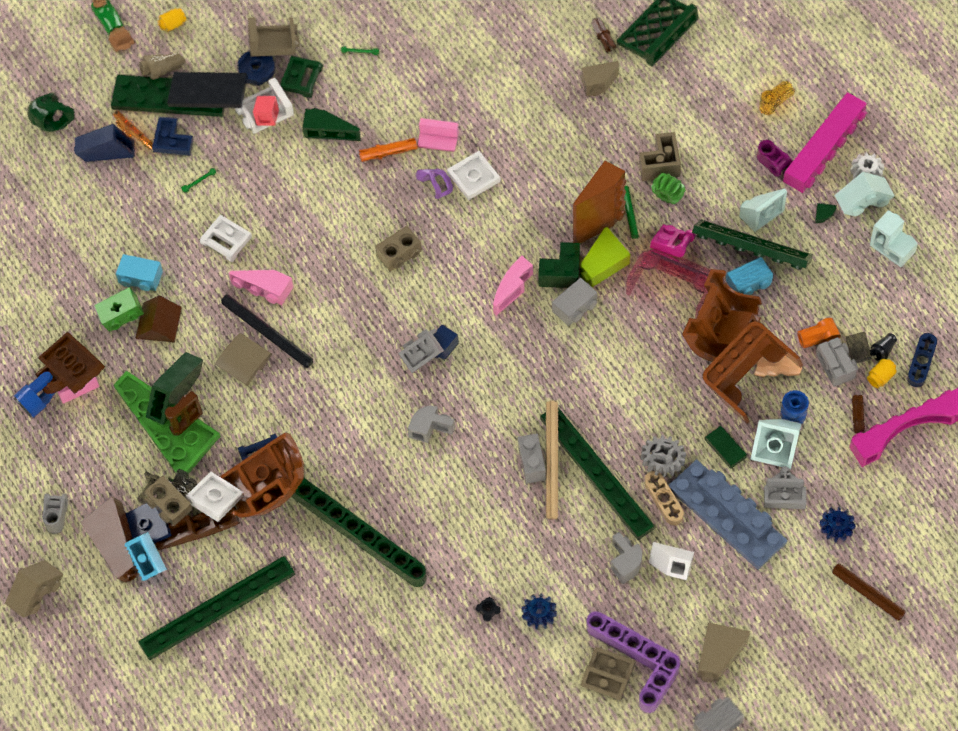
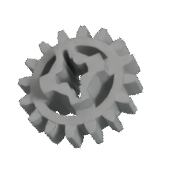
[641,435,686,477]

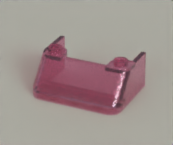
[626,248,711,319]

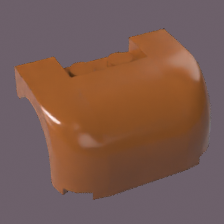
[682,269,762,362]

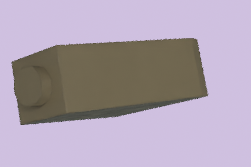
[697,622,750,682]

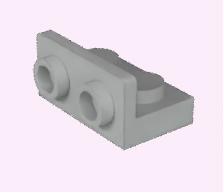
[398,328,444,373]

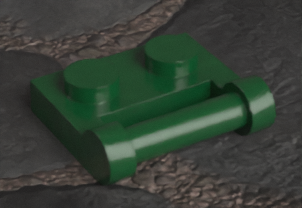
[280,56,324,98]

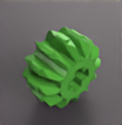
[651,173,686,204]

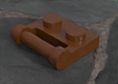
[165,391,203,436]

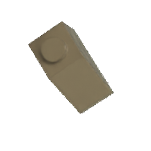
[581,61,619,96]

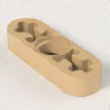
[644,471,684,525]

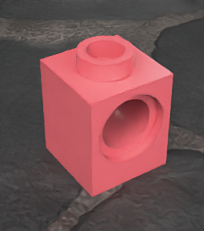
[253,96,279,126]

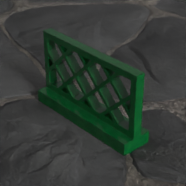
[616,0,699,67]

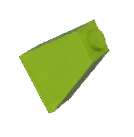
[579,227,631,287]

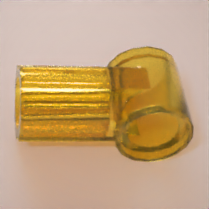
[759,81,795,115]

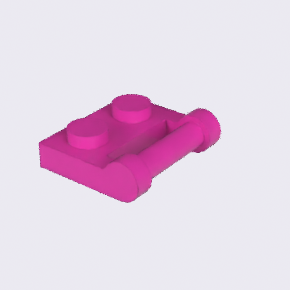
[650,224,696,257]

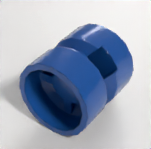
[780,390,809,423]

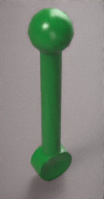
[340,46,379,55]
[181,168,216,193]

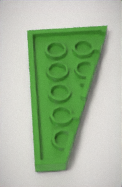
[114,371,221,481]

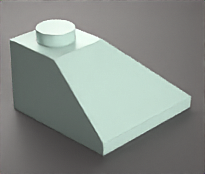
[739,188,787,232]
[750,419,802,469]

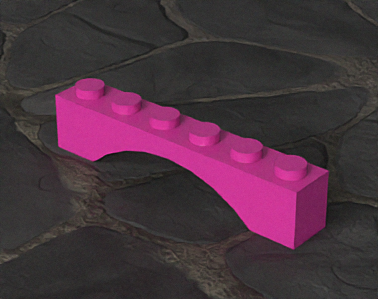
[849,388,958,467]

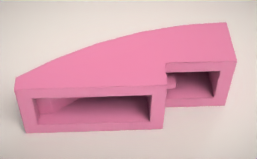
[493,256,533,316]

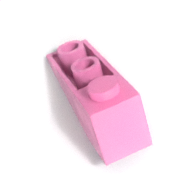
[229,270,294,305]

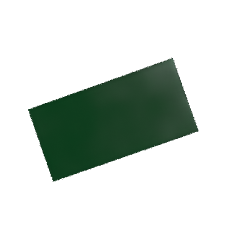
[705,426,747,469]

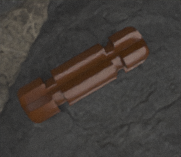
[852,395,865,433]

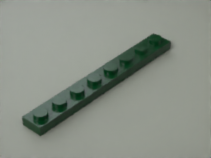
[540,407,655,540]
[138,556,295,661]

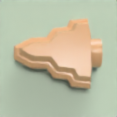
[754,355,802,377]

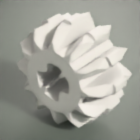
[850,152,884,179]

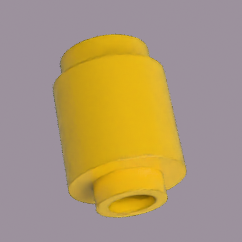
[157,8,187,32]
[867,359,897,389]

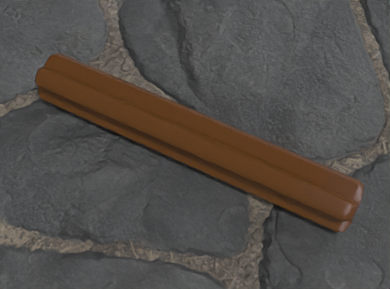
[832,563,906,621]

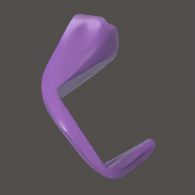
[416,169,453,199]

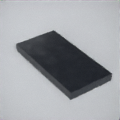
[167,72,248,108]

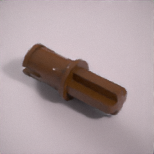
[591,18,616,52]

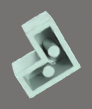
[835,172,894,216]
[870,210,918,267]

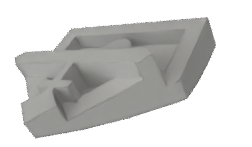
[764,466,806,509]

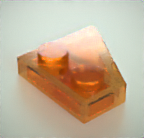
[112,109,153,150]

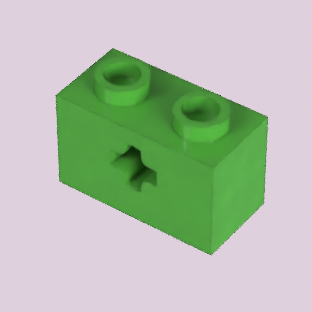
[94,287,144,331]

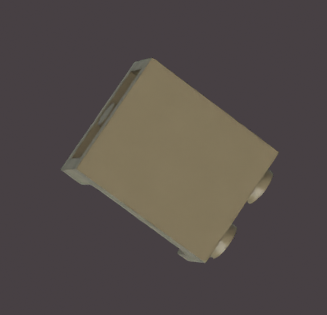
[248,17,299,56]

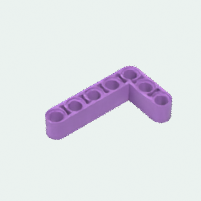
[587,611,680,713]

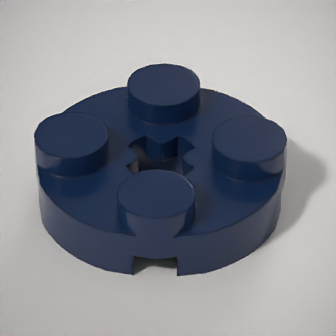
[238,51,276,86]

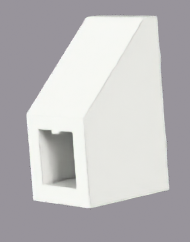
[649,542,694,580]

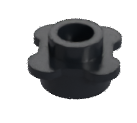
[476,597,501,622]

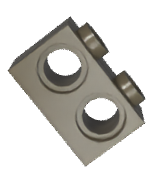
[375,226,422,271]
[144,475,192,526]

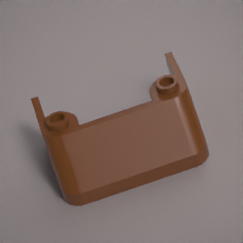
[703,322,803,424]

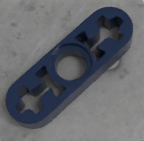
[907,333,937,387]

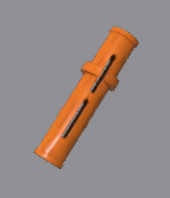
[359,137,417,162]

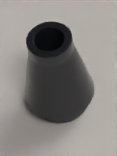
[870,333,897,361]

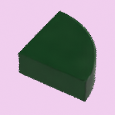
[815,203,837,223]

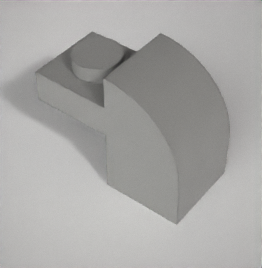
[408,406,455,443]
[610,532,642,585]

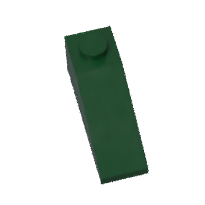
[302,108,361,141]

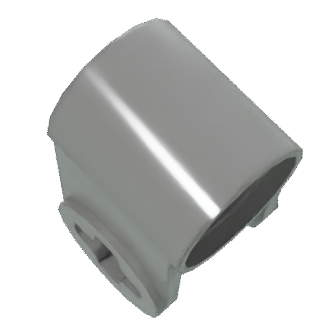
[42,493,68,534]

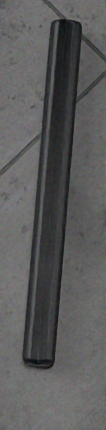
[221,294,313,368]

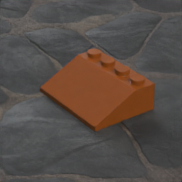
[573,160,626,244]

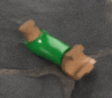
[91,0,135,52]

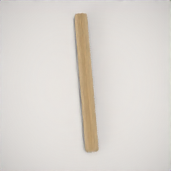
[546,401,558,520]

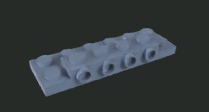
[668,459,787,570]

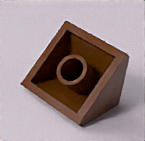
[135,295,182,343]

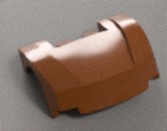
[219,433,304,518]

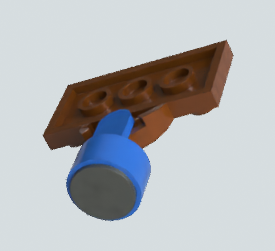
[13,332,105,418]

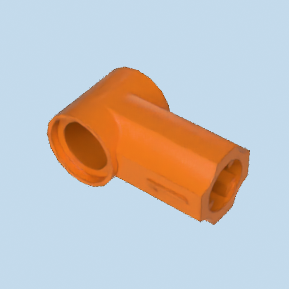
[797,318,841,348]

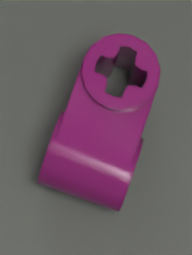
[756,140,793,177]

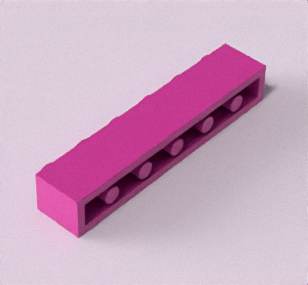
[783,92,867,193]

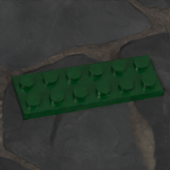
[111,74,225,117]
[692,219,813,270]

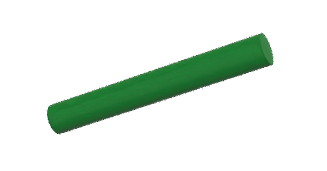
[624,186,639,239]

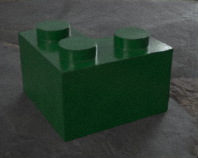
[538,242,580,288]

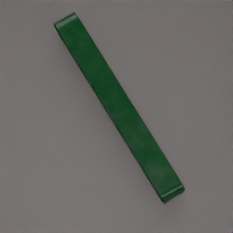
[291,477,427,587]

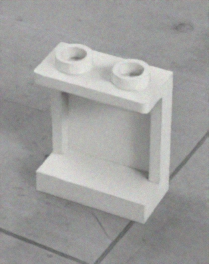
[235,78,294,134]

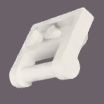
[200,215,252,262]

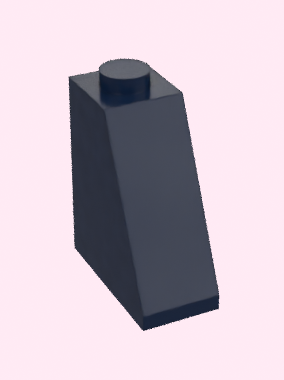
[74,124,135,162]

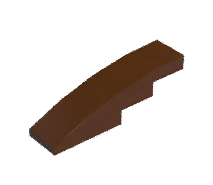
[155,505,240,550]

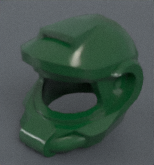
[27,93,75,132]

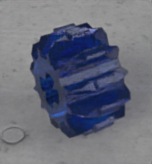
[819,506,856,543]
[521,593,557,630]

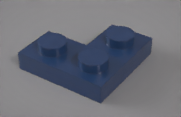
[152,117,194,156]

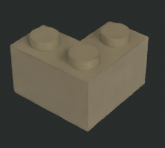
[639,132,681,181]
[5,560,63,618]

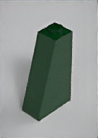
[146,352,203,425]

